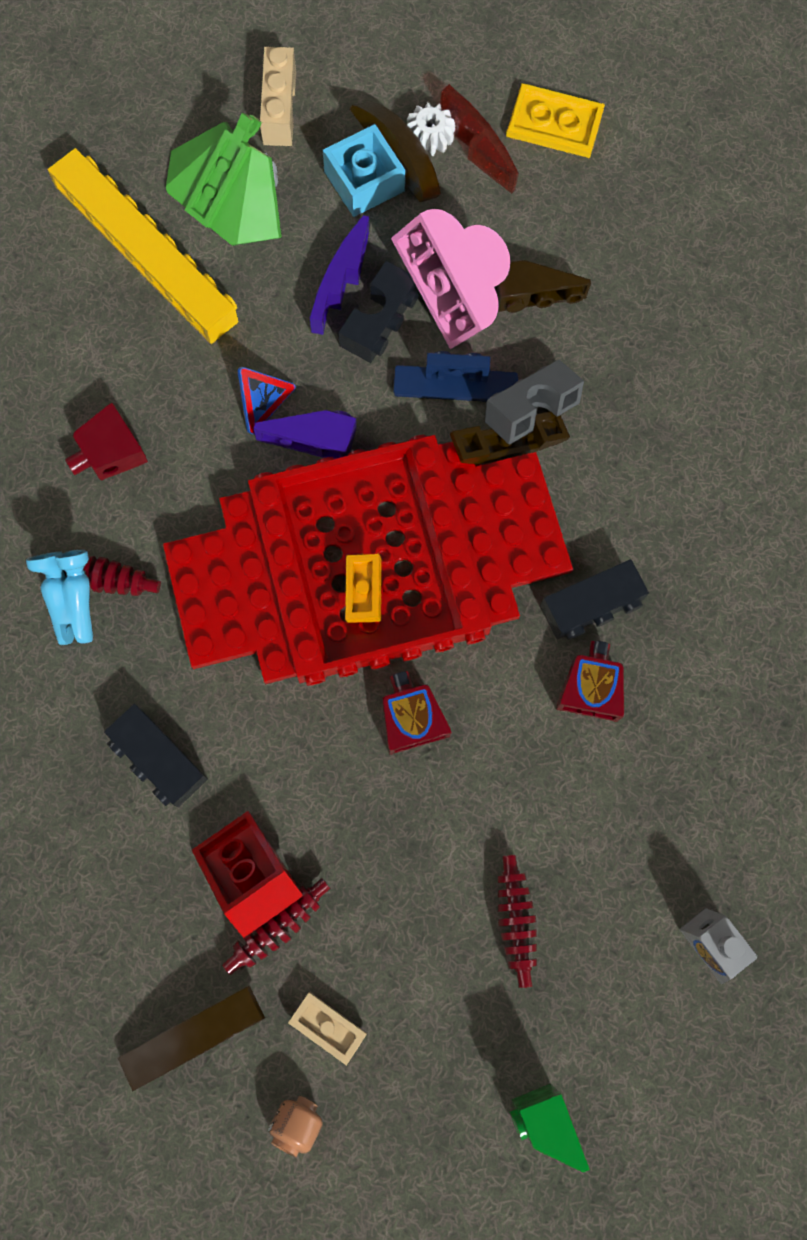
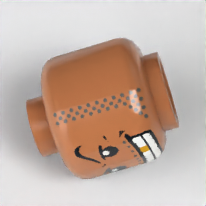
[269,1096,323,1158]

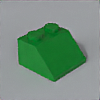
[509,1084,590,1173]

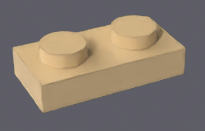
[288,991,367,1066]

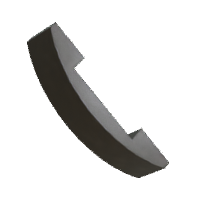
[350,101,441,203]
[450,412,570,464]

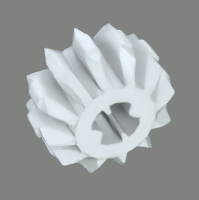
[407,102,455,157]

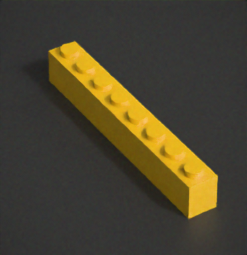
[47,148,238,344]

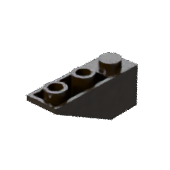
[494,260,591,313]

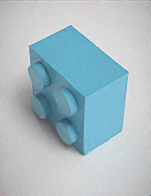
[323,124,405,217]

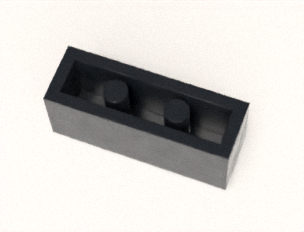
[540,559,649,640]
[104,703,208,808]

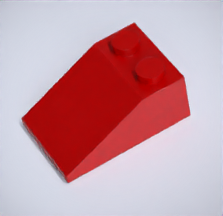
[192,811,303,938]

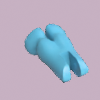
[26,550,93,645]

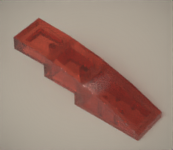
[440,84,519,194]

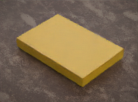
[506,83,605,158]

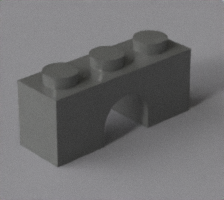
[485,360,584,444]

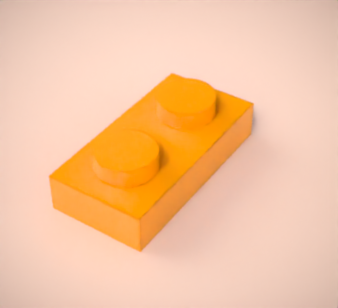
[345,554,381,623]

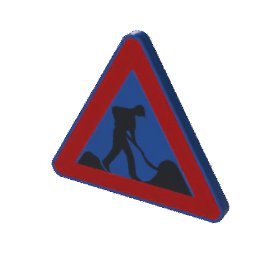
[238,366,295,434]

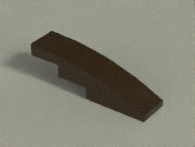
[118,985,265,1091]

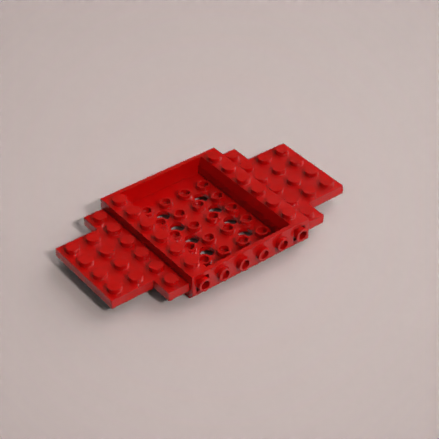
[163,434,573,686]

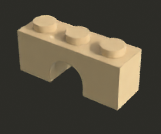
[260,47,296,146]

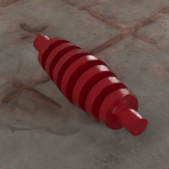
[63,556,161,596]
[498,855,537,988]
[222,878,331,975]

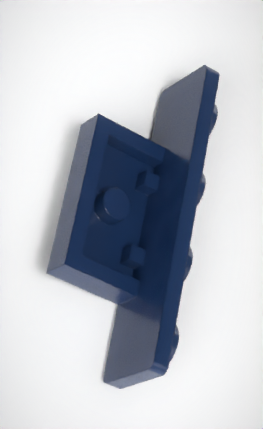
[394,351,518,402]

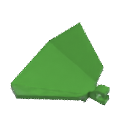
[166,113,282,246]

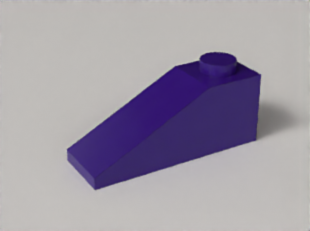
[254,410,356,459]

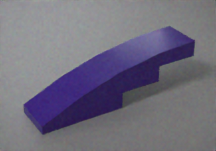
[310,216,369,335]

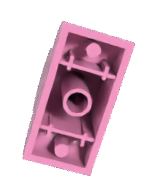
[391,209,510,349]

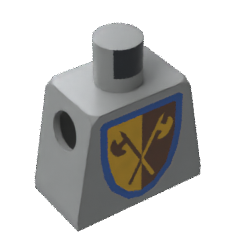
[679,908,758,984]

